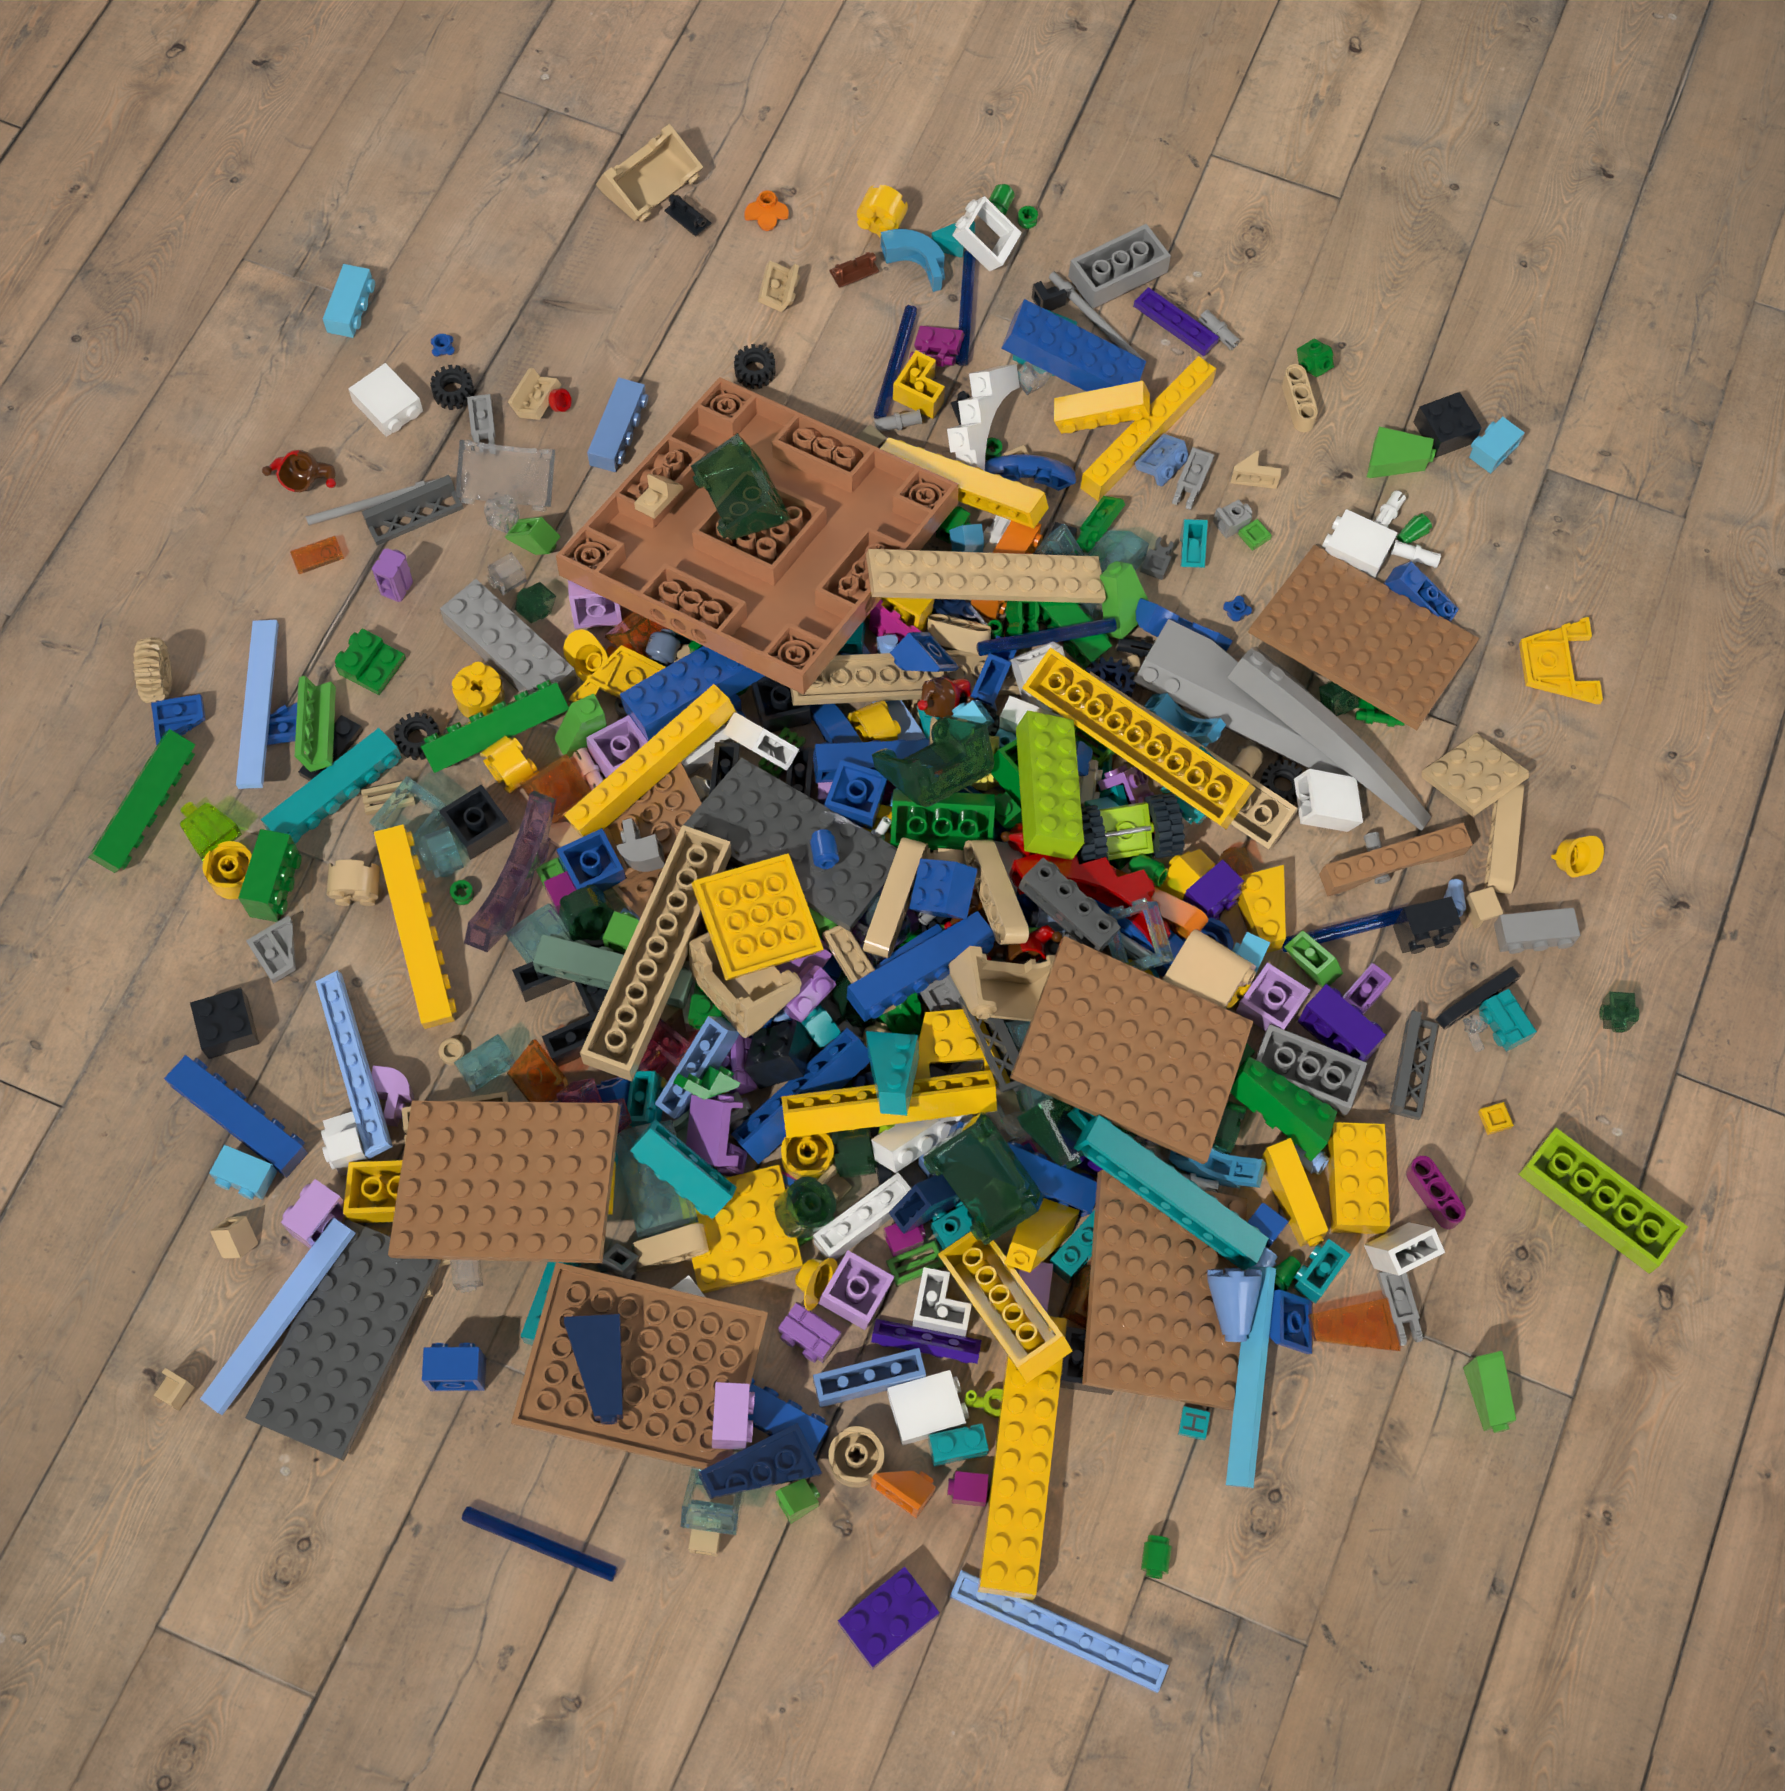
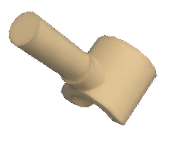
[1107,655,1141,673]

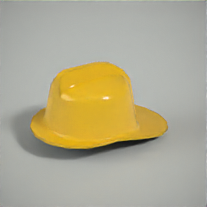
[563,629,610,681]
[1551,836,1604,878]
[795,1258,838,1311]

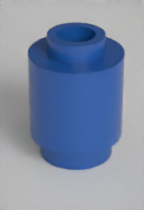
[810,829,839,869]

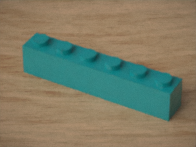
[261,728,402,844]

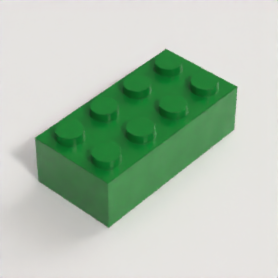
[890,789,995,851]

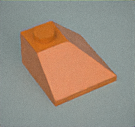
[871,1471,936,1519]

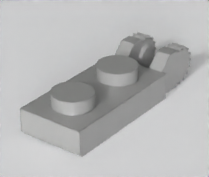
[467,394,496,455]
[1172,447,1214,510]
[1377,1271,1423,1346]

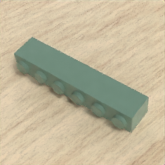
[533,934,693,1009]

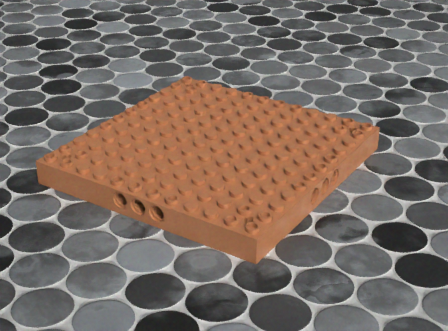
[556,377,958,695]

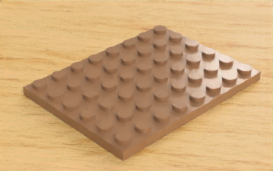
[1248,544,1479,731]
[1010,936,1253,1164]
[388,1101,621,1263]
[1082,1170,1247,1411]
[511,1262,768,1470]

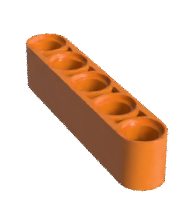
[1115,868,1208,939]

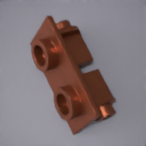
[829,252,879,288]

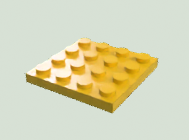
[691,853,824,981]
[678,1165,803,1294]

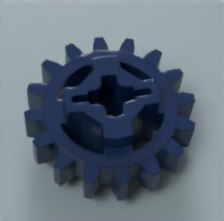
[1086,656,1136,697]

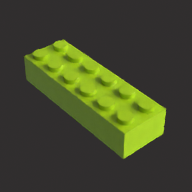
[1016,710,1084,860]
[1518,1128,1688,1274]

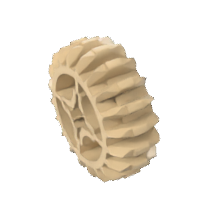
[133,637,172,703]

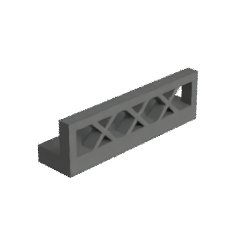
[361,475,464,546]
[958,996,1027,1093]
[1389,1010,1438,1120]

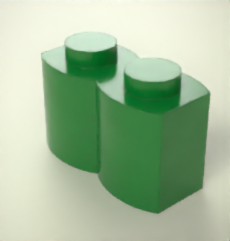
[1005,601,1039,648]

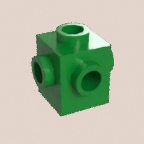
[1297,338,1334,378]

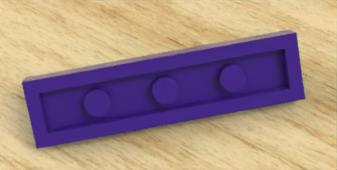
[1133,287,1219,356]
[871,1319,982,1364]

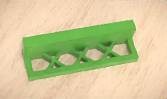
[294,676,336,772]

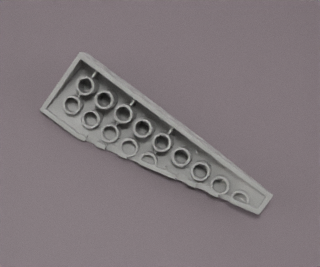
[1134,619,1359,785]
[1227,647,1431,831]

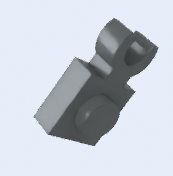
[1140,537,1173,580]

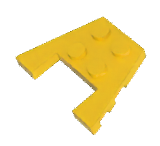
[1519,617,1603,704]
[568,645,665,703]
[915,1009,1010,1086]

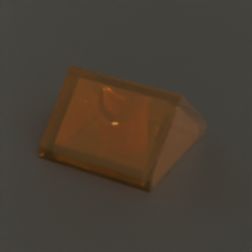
[605,612,669,658]
[507,1039,570,1102]

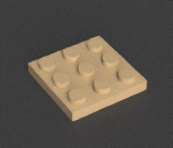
[1422,733,1529,817]

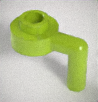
[964,1388,1003,1418]

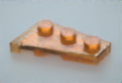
[1308,1298,1401,1351]

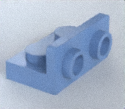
[1135,434,1189,487]

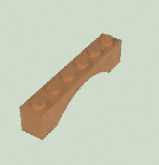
[1319,823,1473,896]

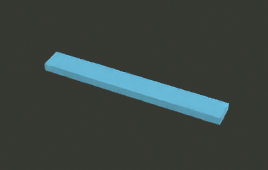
[1226,1267,1276,1488]

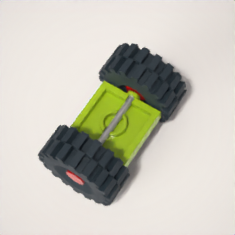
[1076,792,1185,865]

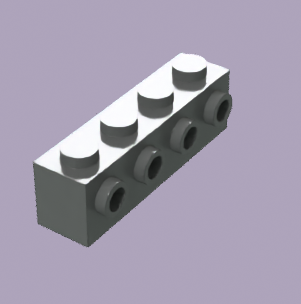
[1018,858,1121,952]

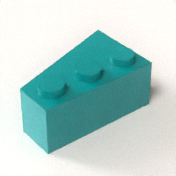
[866,1031,919,1116]

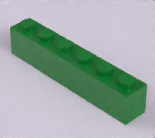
[421,679,569,773]
[88,729,195,873]

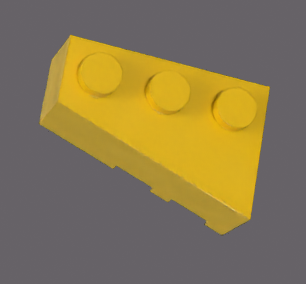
[1237,865,1286,953]

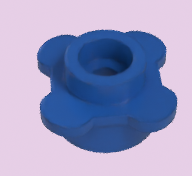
[431,334,455,357]
[1223,596,1252,622]

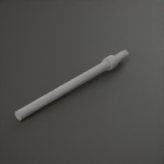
[1049,271,1144,360]
[306,478,440,525]

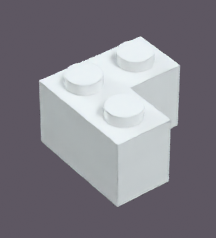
[321,1111,370,1176]
[913,1267,972,1337]

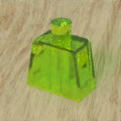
[180,802,242,862]

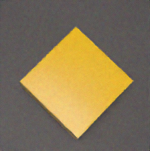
[1478,1102,1514,1135]

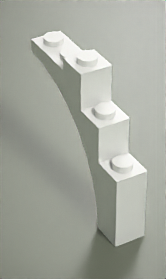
[947,364,1020,471]

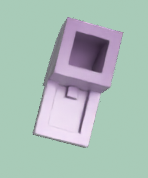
[371,1065,414,1127]

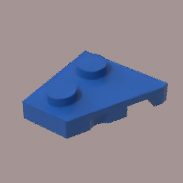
[151,694,206,746]
[267,703,297,745]

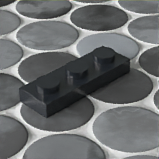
[298,715,363,781]

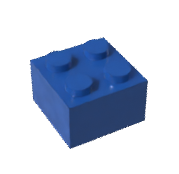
[556,828,626,902]
[909,859,977,920]
[422,1343,487,1391]

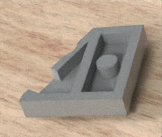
[246,915,296,984]

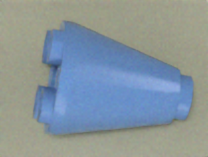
[1207,1268,1262,1342]

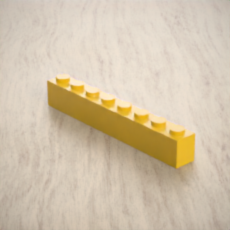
[1080,356,1216,501]
[880,437,1049,529]
[564,684,737,837]
[374,824,457,1029]
[781,1070,997,1138]

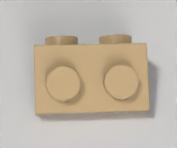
[758,261,800,312]
[508,368,561,420]

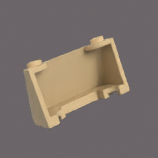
[596,123,703,222]
[1162,929,1256,1008]
[689,932,802,1038]
[949,946,1055,1022]

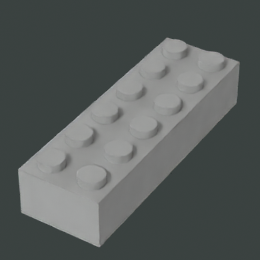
[440,579,577,694]

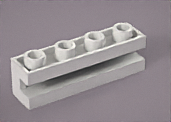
[813,1172,911,1260]

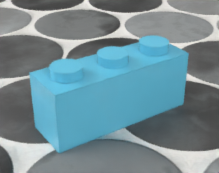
[323,264,375,338]

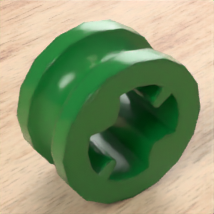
[1018,206,1038,229]
[985,437,1003,460]
[450,880,474,905]

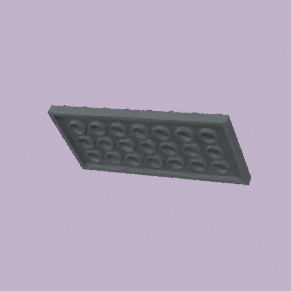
[684,758,898,932]
[245,1219,442,1461]

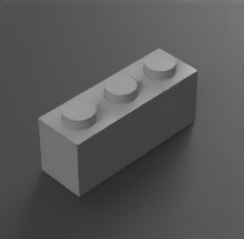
[1494,908,1581,954]

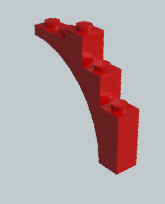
[1009,854,1171,950]

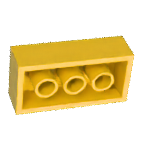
[1327,1122,1390,1234]

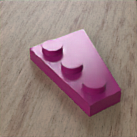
[869,600,921,643]

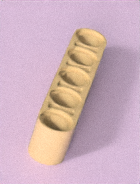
[1484,784,1524,894]
[863,837,928,959]
[963,840,1029,945]

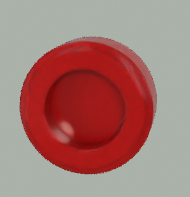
[549,388,572,412]

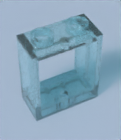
[369,776,446,855]
[1109,898,1174,971]
[680,1468,745,1535]

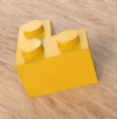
[893,351,945,419]
[1155,849,1216,901]

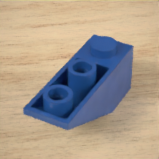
[1384,561,1459,622]

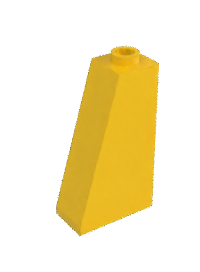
[1261,1138,1329,1247]
[1004,1193,1080,1272]

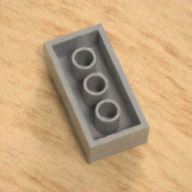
[1068,224,1171,309]
[1255,1024,1367,1118]

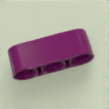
[1406,1156,1466,1229]

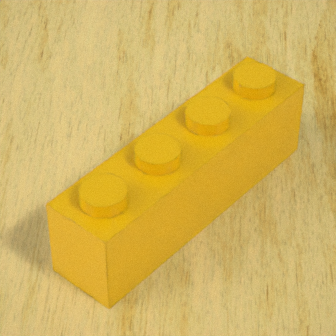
[1054,381,1150,434]

